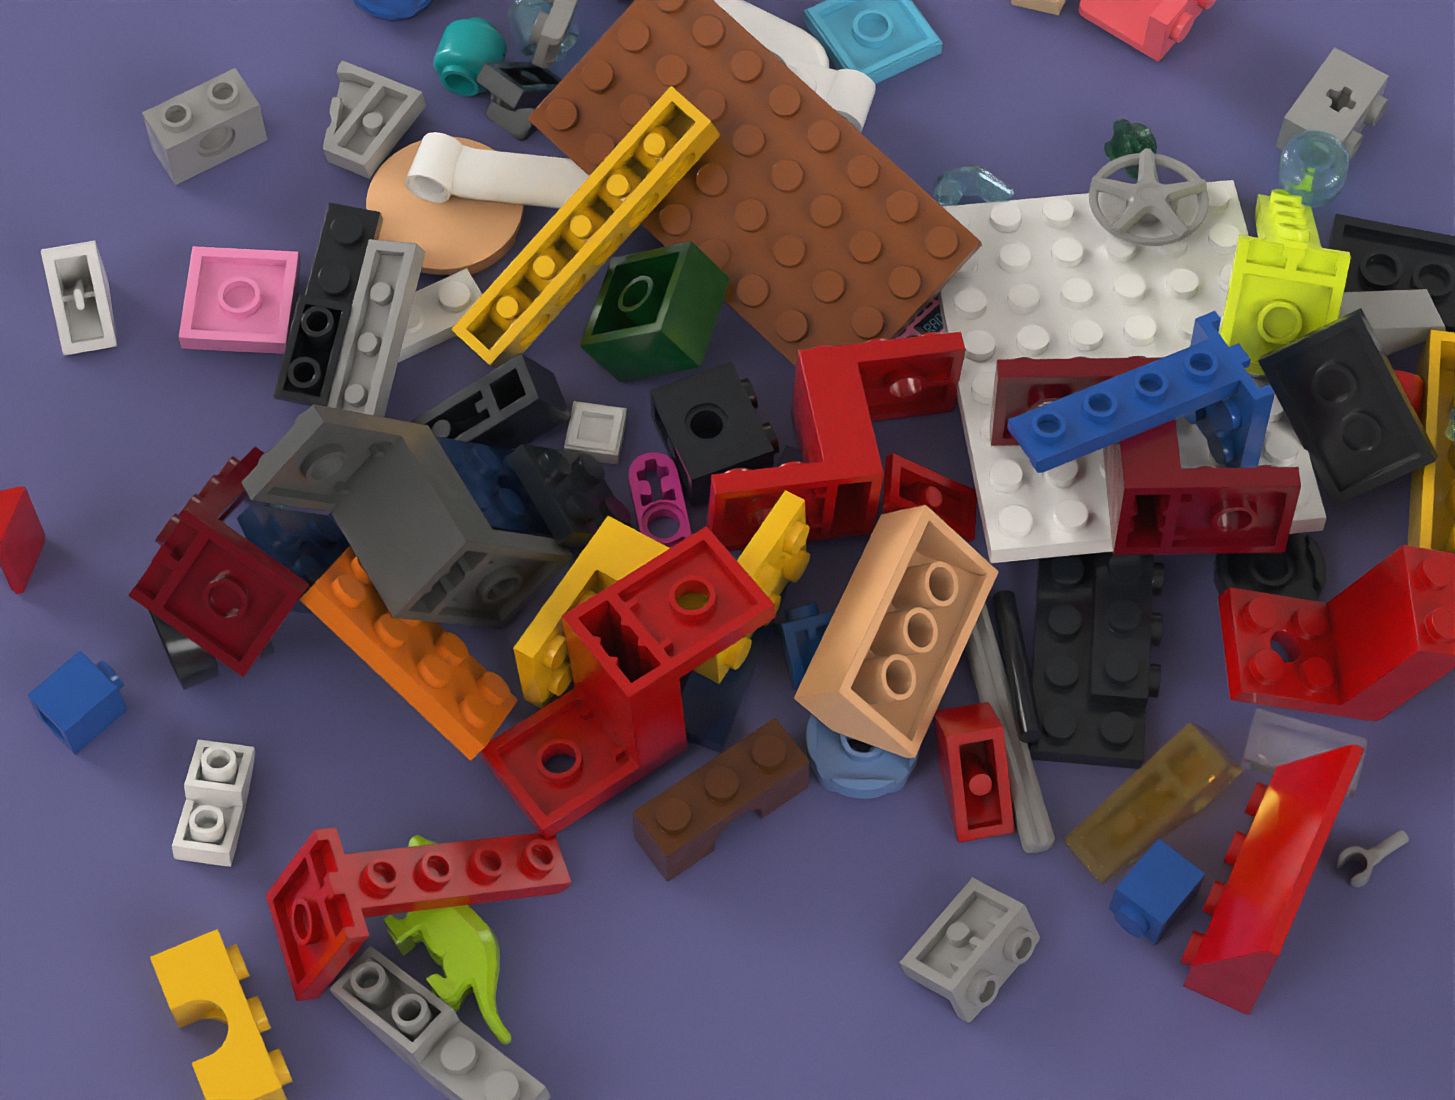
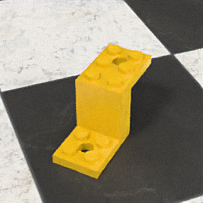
[513,490,810,709]

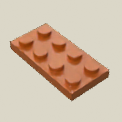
[299,546,518,761]

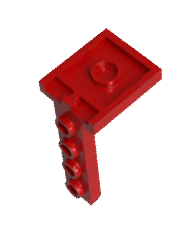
[266,827,572,1001]

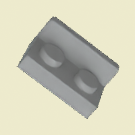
[899,877,1040,1023]

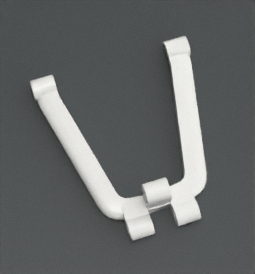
[405,0,876,209]

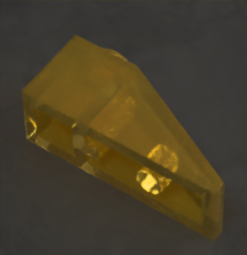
[1063,722,1244,884]

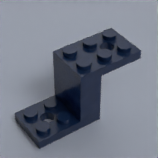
[236,436,554,614]

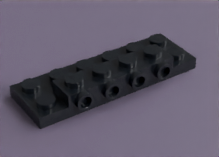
[1028,551,1164,769]

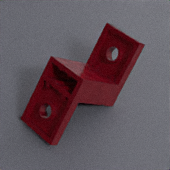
[990,356,1301,555]

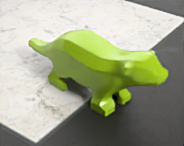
[383,835,511,1045]

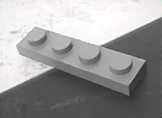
[326,239,426,417]

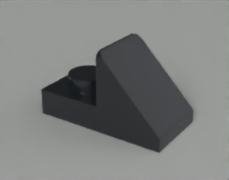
[476,62,562,141]

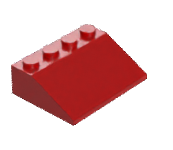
[1180,744,1364,1015]

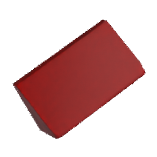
[0,486,46,594]

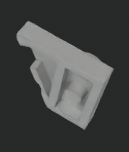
[323,60,427,179]

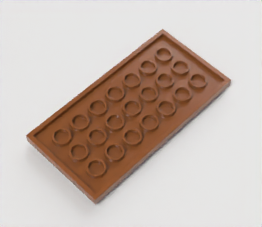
[527,0,982,367]

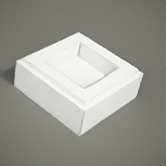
[564,401,627,465]

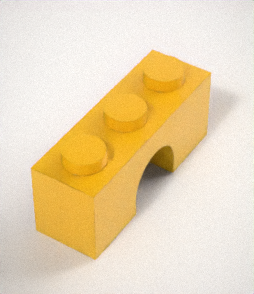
[150,929,293,1100]

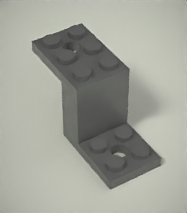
[241,404,573,629]

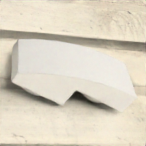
[172,739,255,867]

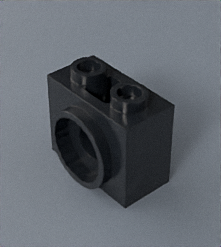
[650,361,779,506]

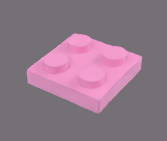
[178,246,301,354]

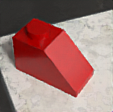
[933,702,1015,843]

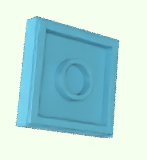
[803,0,943,84]

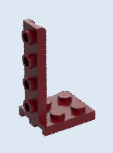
[128,446,310,677]

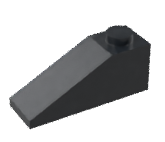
[410,353,571,450]

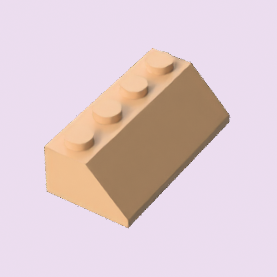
[794,505,999,758]

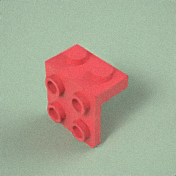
[1078,0,1216,62]

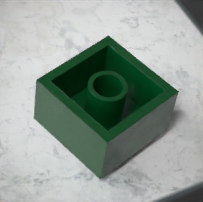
[580,241,730,382]

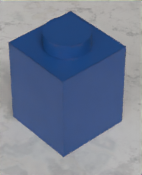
[27,650,127,754]
[1109,838,1206,945]

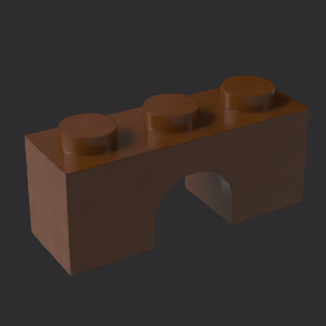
[633,718,810,882]

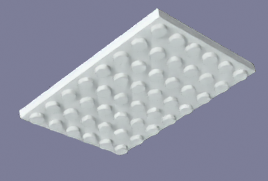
[938,180,1326,563]

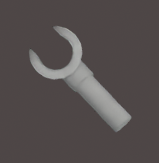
[1337,830,1409,887]

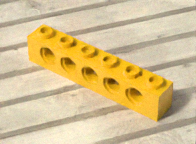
[451,86,720,369]

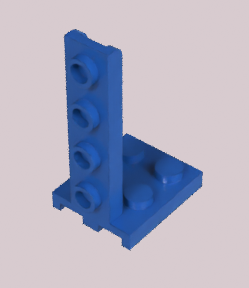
[1007,311,1275,473]

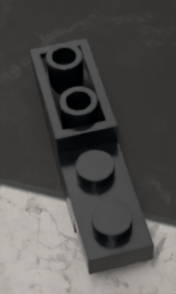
[273,202,384,406]

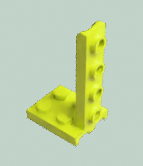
[1219,189,1351,375]

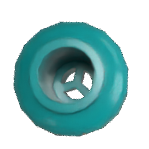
[433,17,507,97]

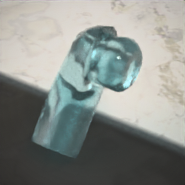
[934,165,1015,206]

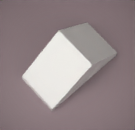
[41,241,117,356]

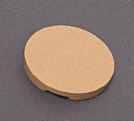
[366,137,524,276]

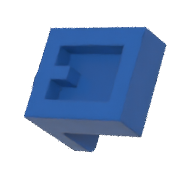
[772,603,835,690]

